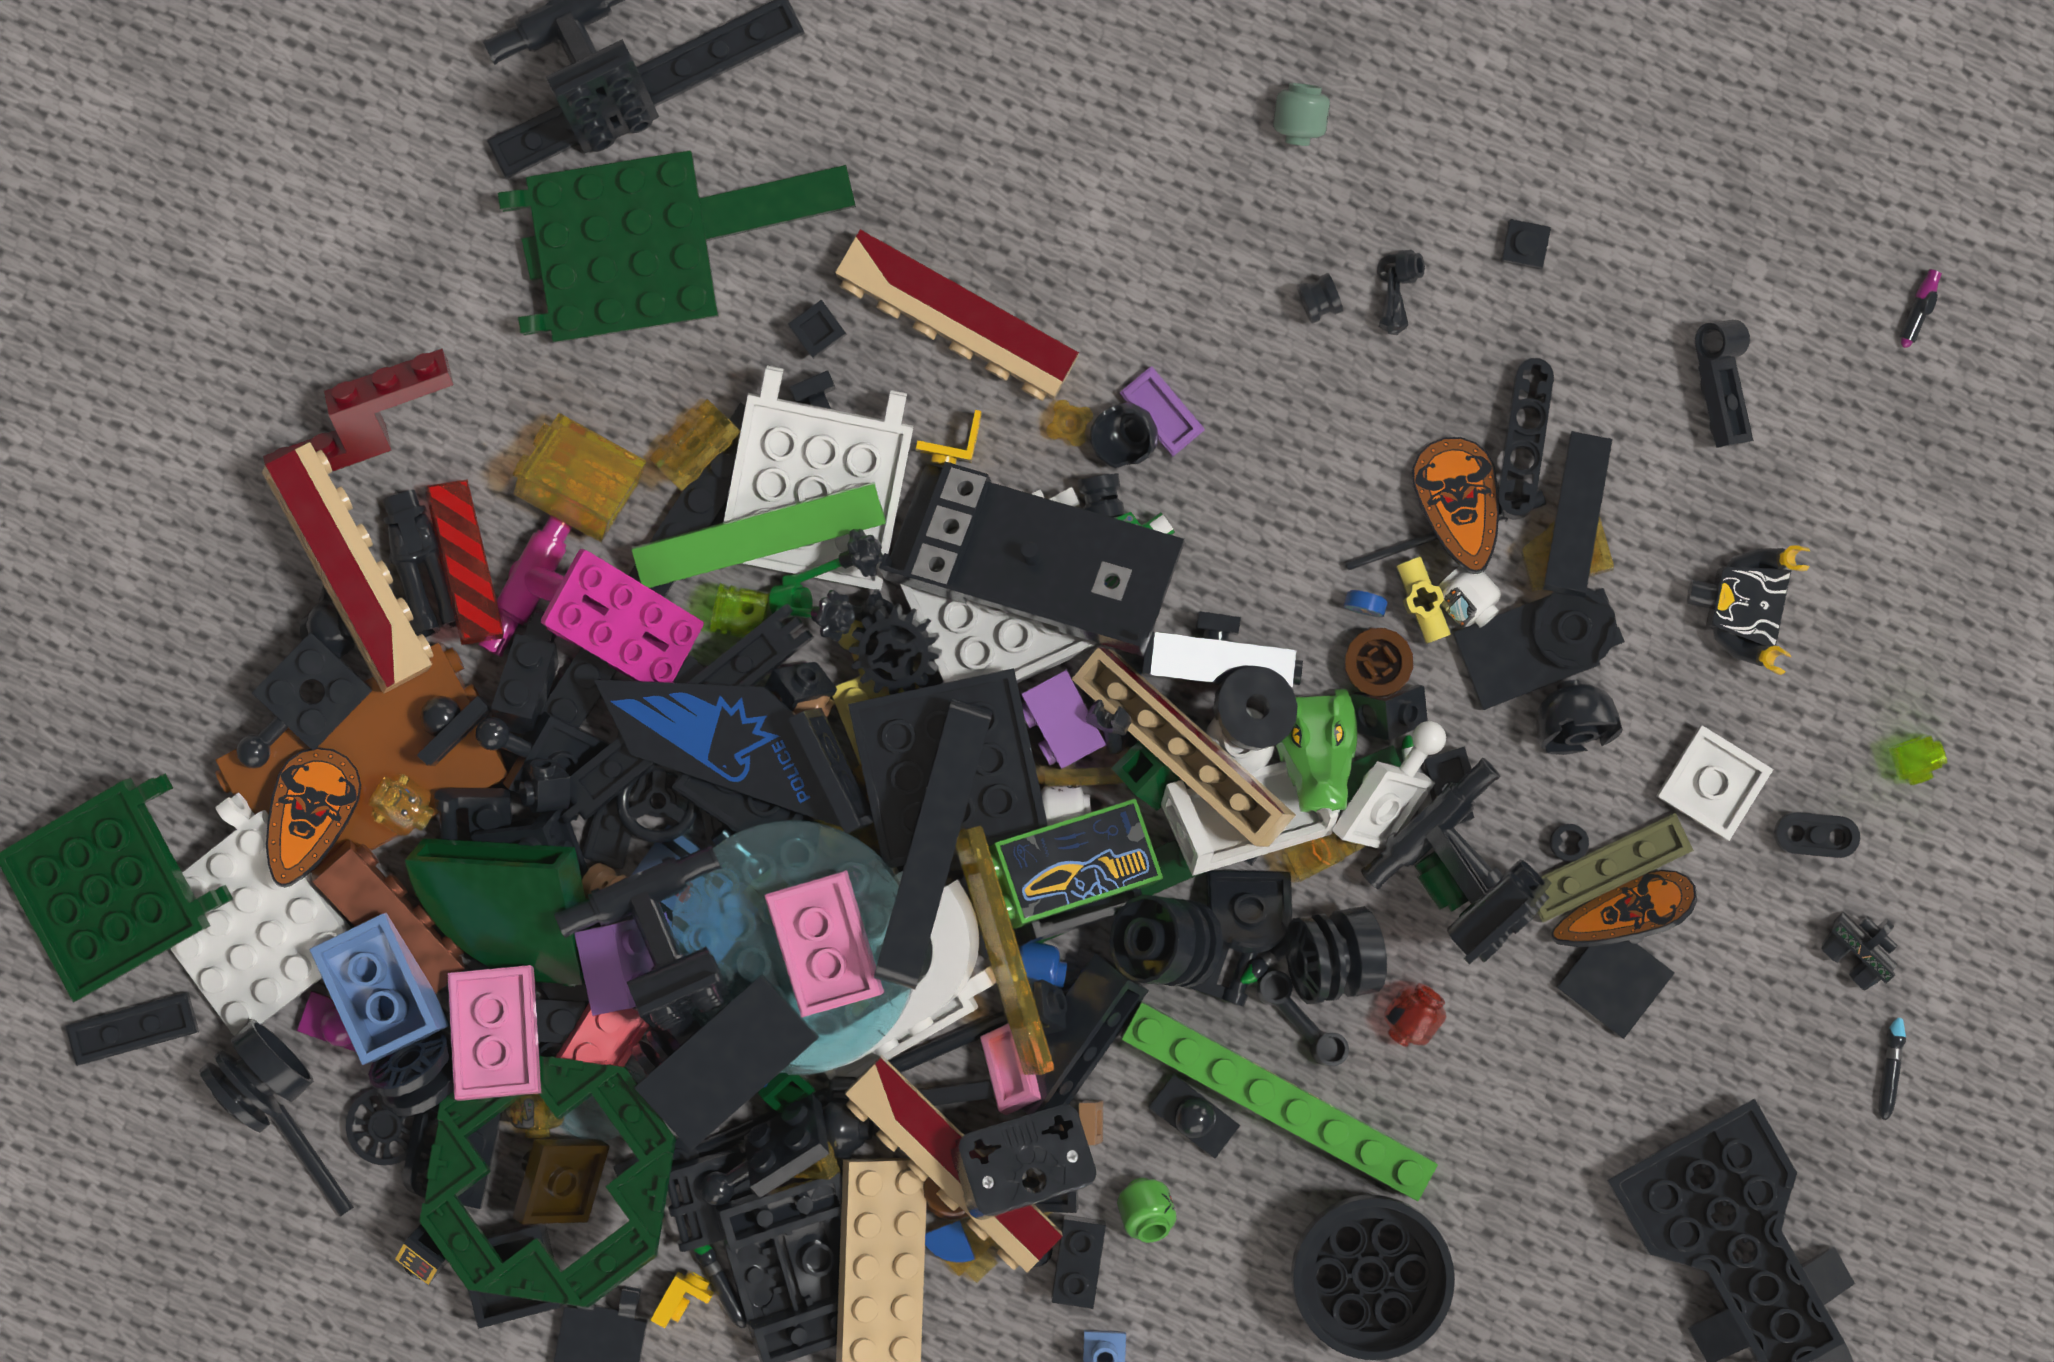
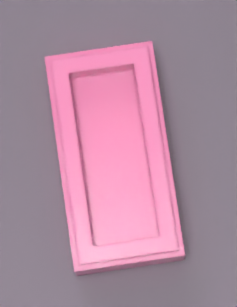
[980,1021,1041,1115]

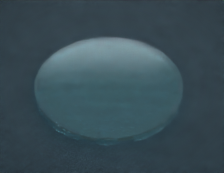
[671,820,913,1075]

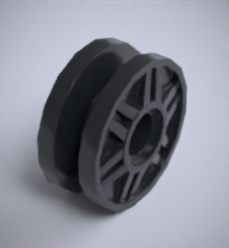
[368,1030,454,1116]

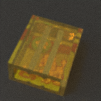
[512,413,647,543]

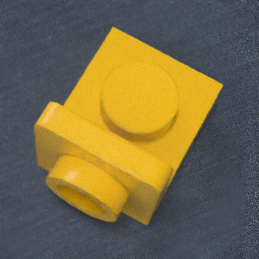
[651,1270,714,1328]

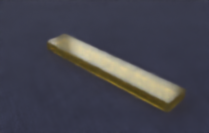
[956,825,1054,1075]

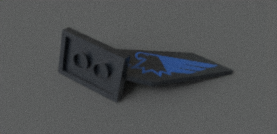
[594,679,874,834]

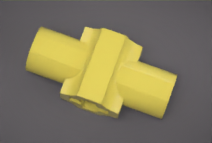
[1396,557,1451,644]

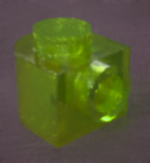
[1888,734,1948,785]

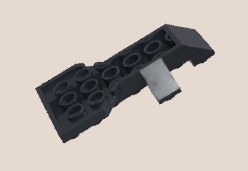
[1607,1099,1855,1362]

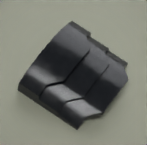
[715,1171,842,1362]

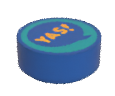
[1344,590,1388,617]

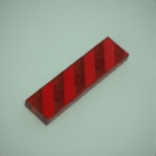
[425,479,504,645]

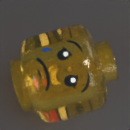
[368,773,434,836]

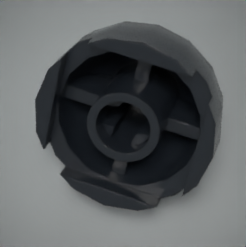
[1536,680,1623,755]

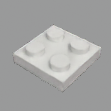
[1656,725,1774,841]

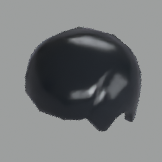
[1090,403,1158,468]

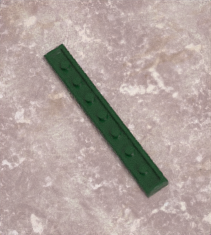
[521,165,856,281]

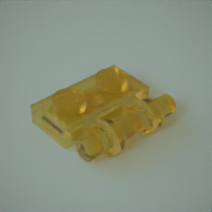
[649,399,741,491]

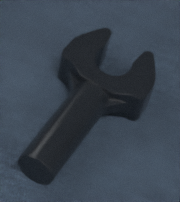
[1086,699,1132,755]

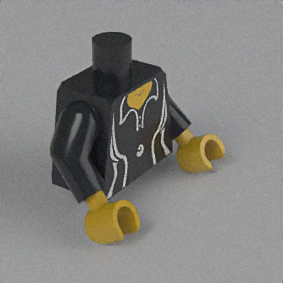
[1687,545,1810,675]

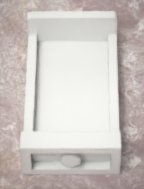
[1161,762,1340,876]

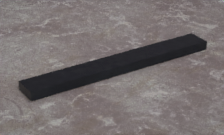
[487,0,805,179]

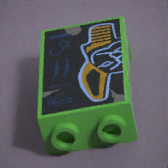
[985,798,1163,929]

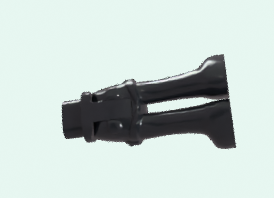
[383,490,477,638]

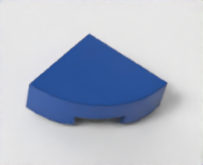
[925,1220,976,1262]

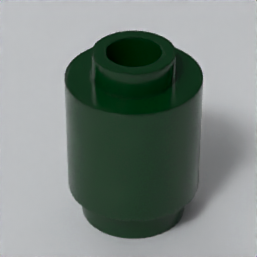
[1414,851,1469,912]

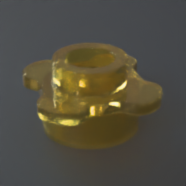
[1046,400,1093,447]

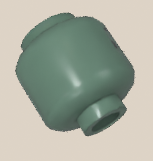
[1273,83,1330,146]

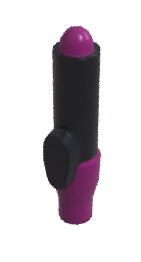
[1900,269,1942,348]

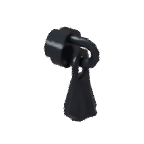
[1377,249,1425,335]

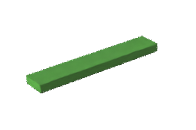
[631,482,886,588]

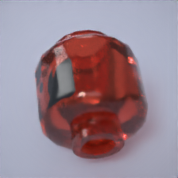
[1384,983,1447,1047]

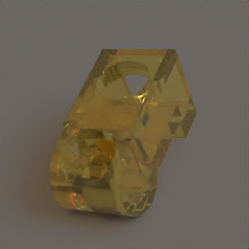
[1279,822,1365,883]

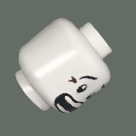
[1041,784,1091,826]

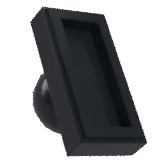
[417,696,491,766]
[1148,1074,1241,1158]

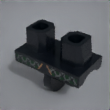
[1821,911,1898,991]

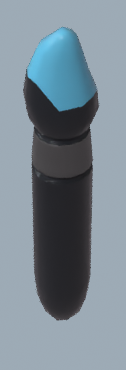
[1878,1018,1906,1120]

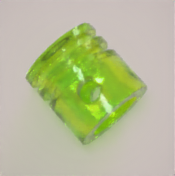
[710,583,770,638]

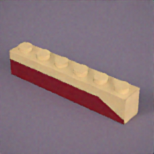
[835,229,1079,401]
[262,442,434,694]
[1071,647,1296,847]
[845,1055,1063,1272]

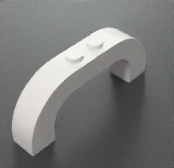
[778,879,979,1069]

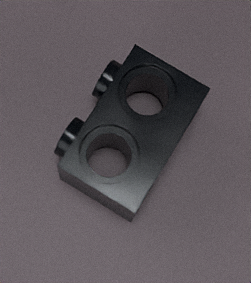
[1051,1215,1106,1309]

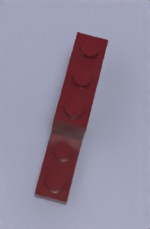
[263,348,454,472]

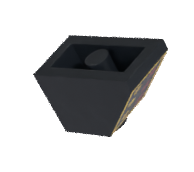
[395,1224,448,1285]

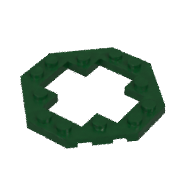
[420,1056,676,1308]

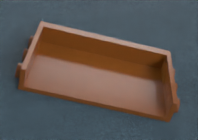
[215,642,510,873]

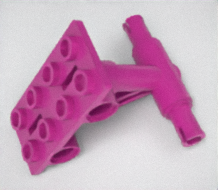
[478,514,704,683]

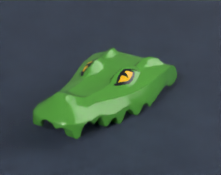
[1276,689,1357,812]

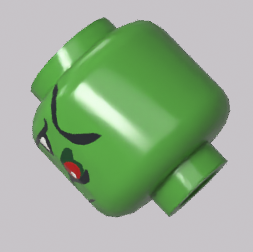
[1117,1178,1177,1243]

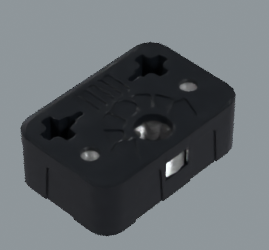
[950,1104,1096,1220]

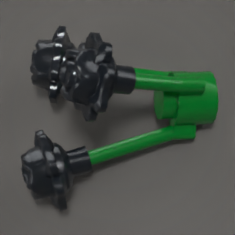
[769,529,893,641]

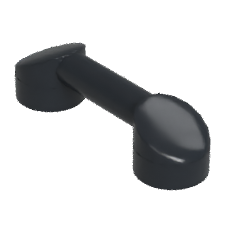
[1257,971,1349,1067]

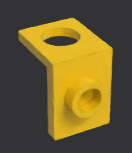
[916,410,982,465]

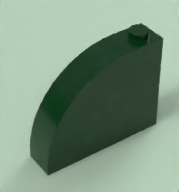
[405,838,592,986]

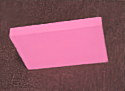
[764,870,884,1018]
[448,965,541,1101]

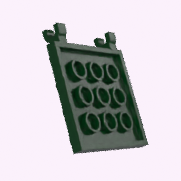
[498,150,719,343]
[0,773,234,1003]

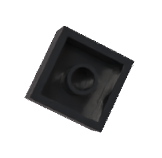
[468,1224,563,1329]

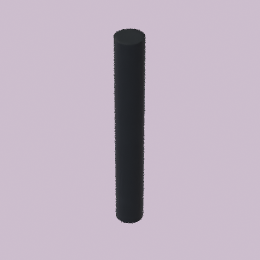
[271,1104,354,1217]

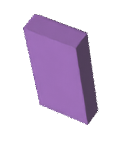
[1119,366,1205,457]

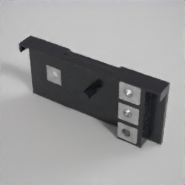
[879,461,1185,656]

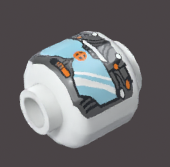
[1439,566,1501,628]

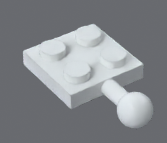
[1332,721,1446,850]

